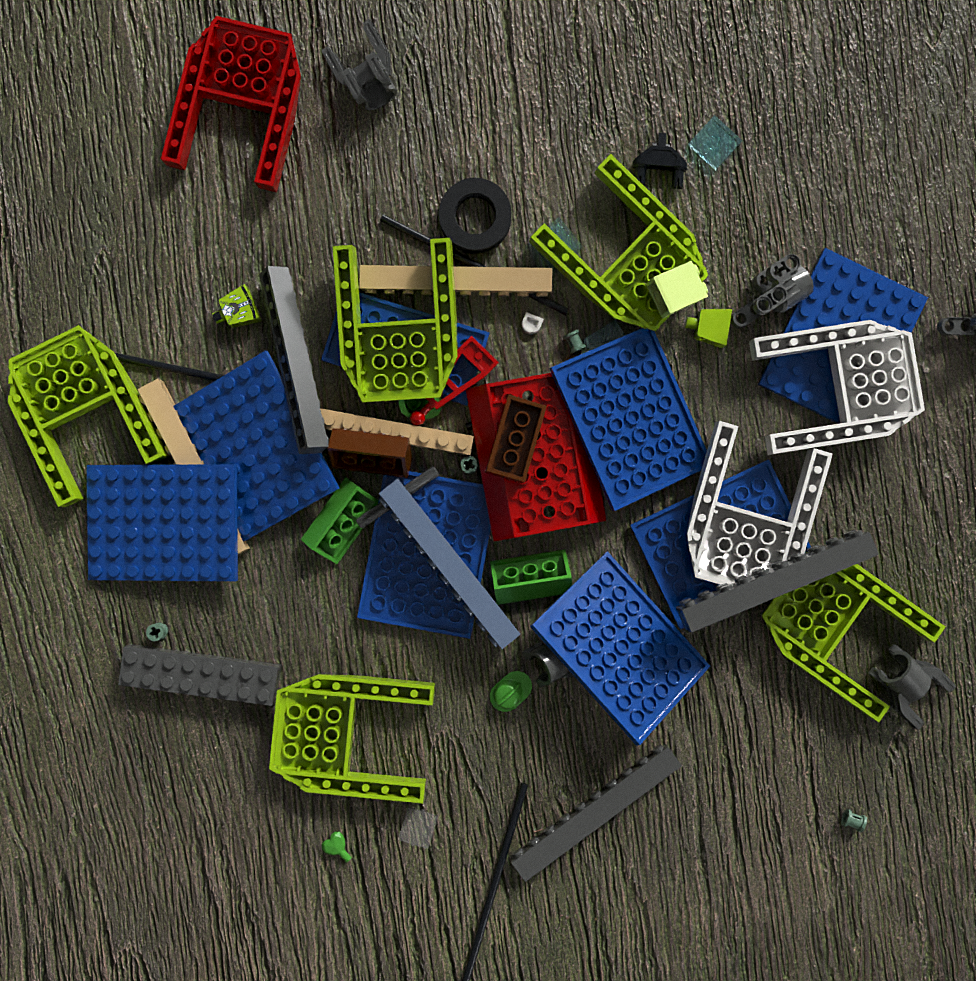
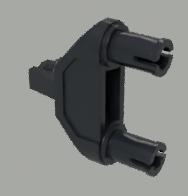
[632,133,687,190]

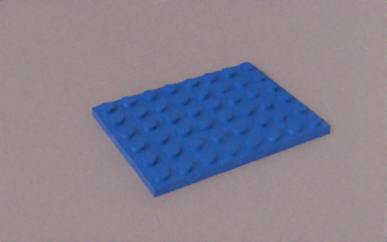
[758,248,928,424]
[549,328,707,511]
[173,351,340,542]
[630,459,811,629]
[86,464,238,581]
[357,471,491,639]
[530,551,710,746]

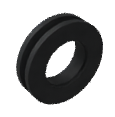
[439,178,512,254]

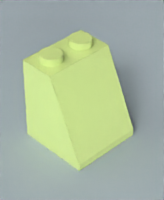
[646,261,708,319]

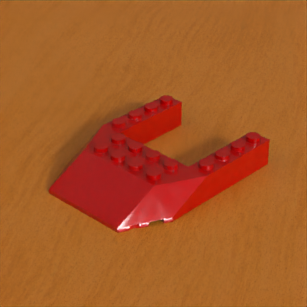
[161,16,301,193]

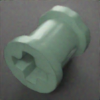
[563,330,586,354]
[461,456,478,474]
[146,622,169,641]
[841,809,867,832]

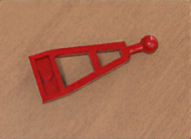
[410,336,499,426]

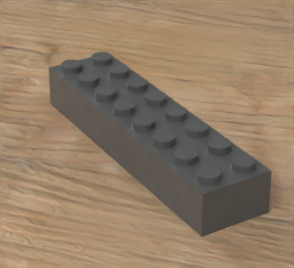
[118,644,282,706]

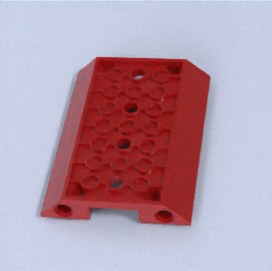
[466,373,606,542]

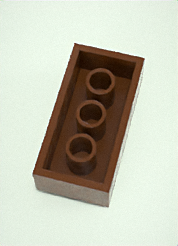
[485,395,547,484]
[328,428,412,478]

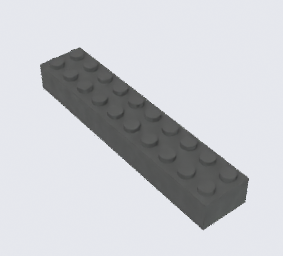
[676,529,879,633]

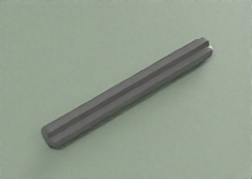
[356,466,439,528]

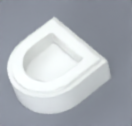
[522,312,544,335]

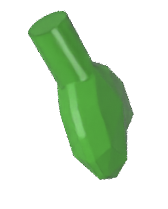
[322,832,352,863]

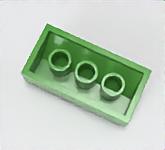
[301,477,379,564]
[490,549,572,605]

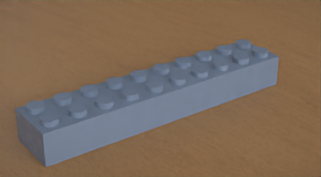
[379,479,521,649]

